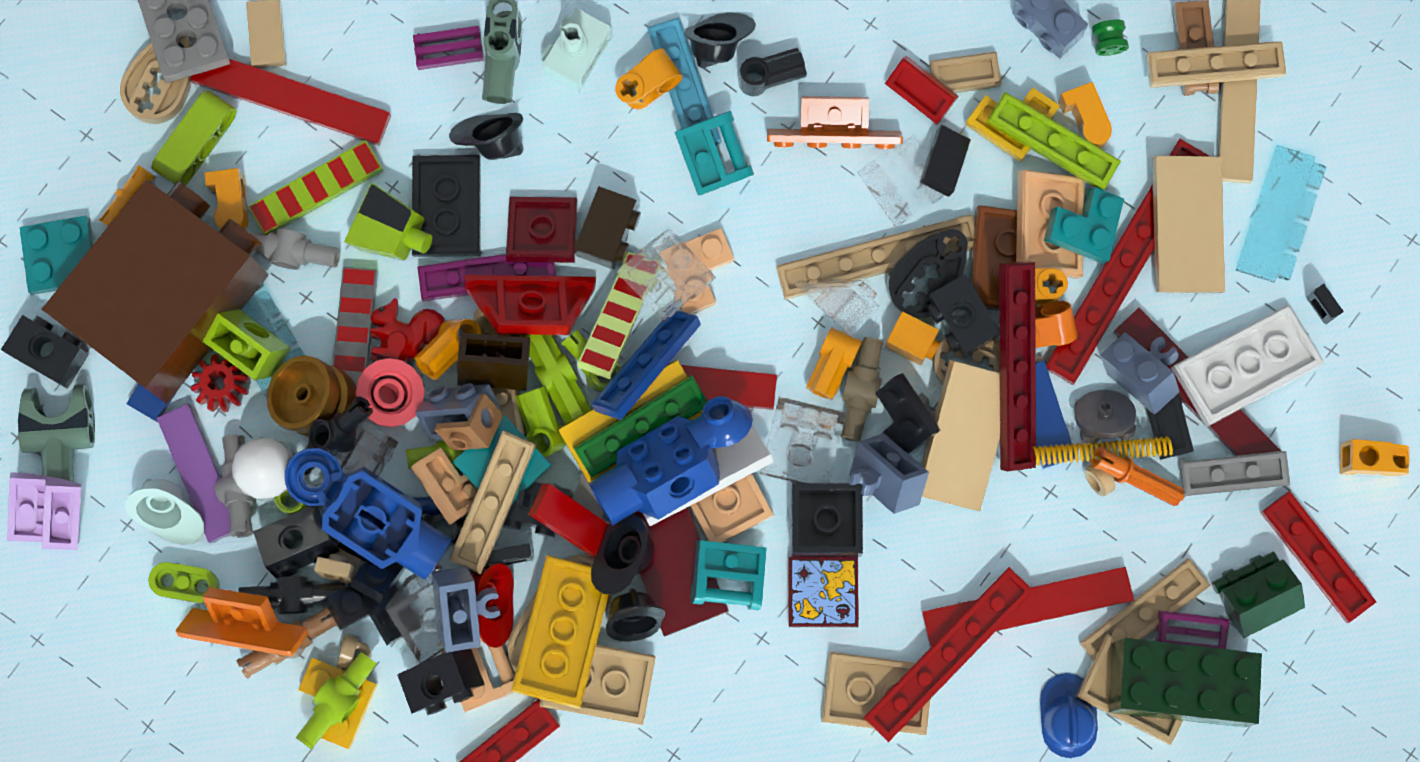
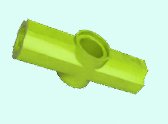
[519,335,591,424]

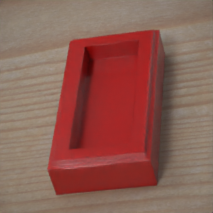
[884,55,959,125]

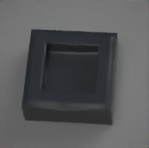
[1307,284,1344,325]

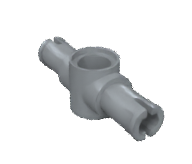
[249,228,340,270]
[214,434,253,538]

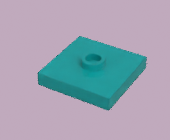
[453,415,552,502]

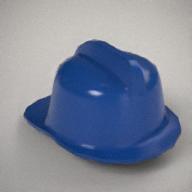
[1040,673,1098,759]

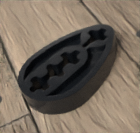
[886,229,968,318]

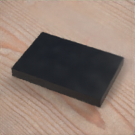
[412,155,481,257]

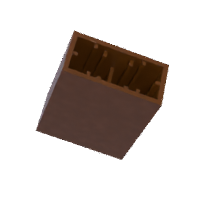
[41,179,269,404]

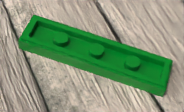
[573,375,708,478]

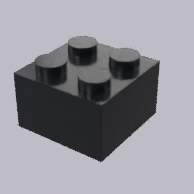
[791,483,863,557]

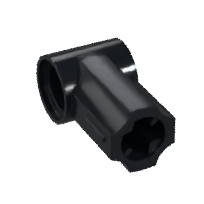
[738,47,807,97]

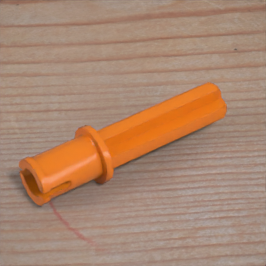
[1090,447,1185,506]

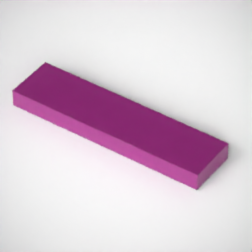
[417,254,556,302]

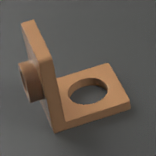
[434,394,503,450]

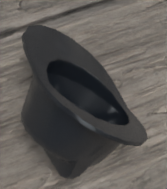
[684,12,756,68]
[449,112,524,160]
[591,514,655,595]
[606,588,665,642]

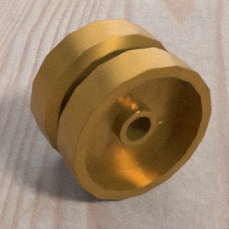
[267,355,356,438]

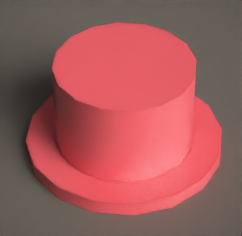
[355,358,425,427]

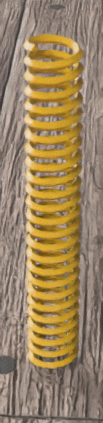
[1032,436,1173,466]

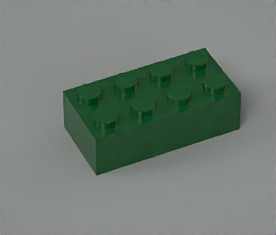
[1108,638,1262,728]

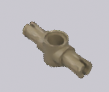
[841,337,883,442]

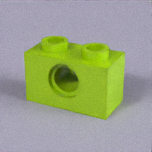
[202,309,291,381]

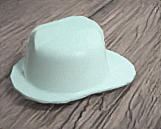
[125,478,204,545]

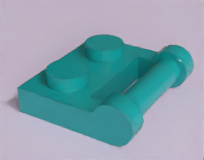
[674,111,754,196]
[690,540,767,611]

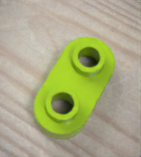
[148,562,220,604]

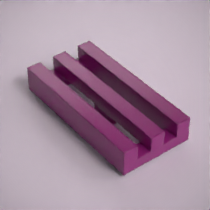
[412,26,484,70]
[1155,610,1230,649]

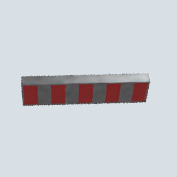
[332,267,378,387]

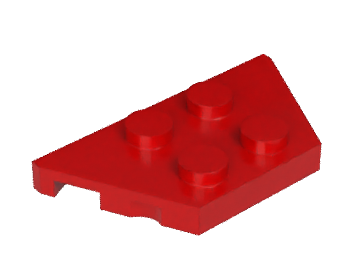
[464,275,596,335]

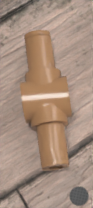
[236,606,337,679]

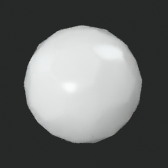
[232,437,293,500]

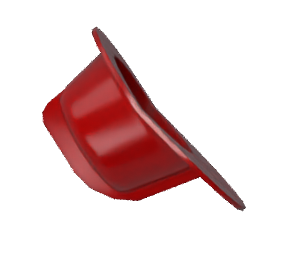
[470,563,514,648]

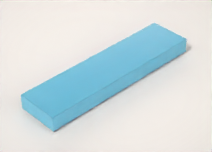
[647,17,721,145]

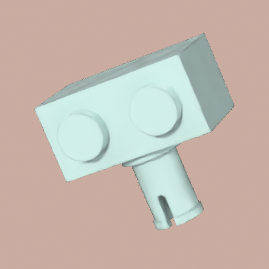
[541,8,613,93]

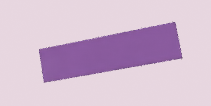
[157,404,230,544]

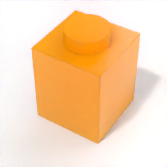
[885,311,941,366]

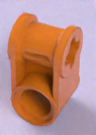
[1035,301,1078,348]

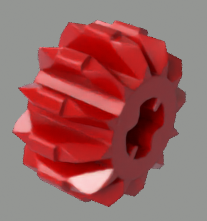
[190,354,250,413]

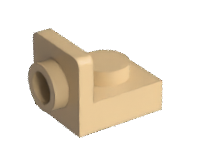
[314,548,362,584]

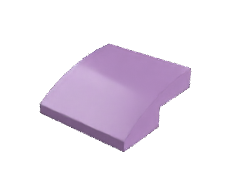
[7,472,81,550]

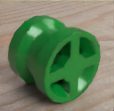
[1091,19,1129,56]

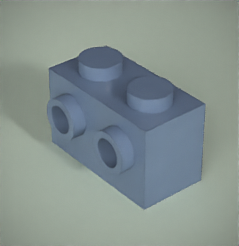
[1012,0,1088,59]
[415,383,503,440]

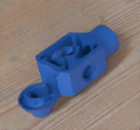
[588,396,753,526]
[285,448,452,580]

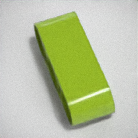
[151,90,237,186]

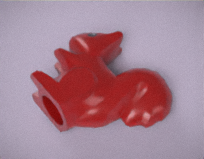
[370,298,446,363]

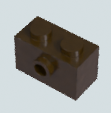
[574,186,641,270]
[457,333,530,391]

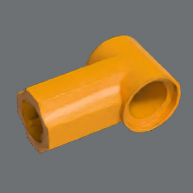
[414,319,482,380]
[806,327,863,400]

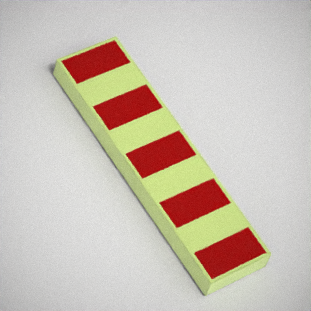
[578,252,660,379]

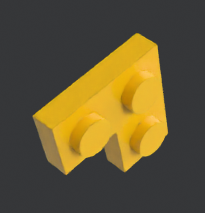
[965,87,1060,163]
[298,658,378,750]

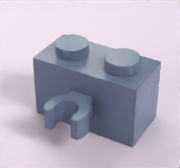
[1100,332,1180,415]
[849,433,929,514]
[431,566,500,653]

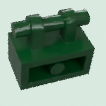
[1211,551,1305,639]

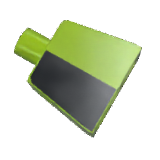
[344,183,432,261]

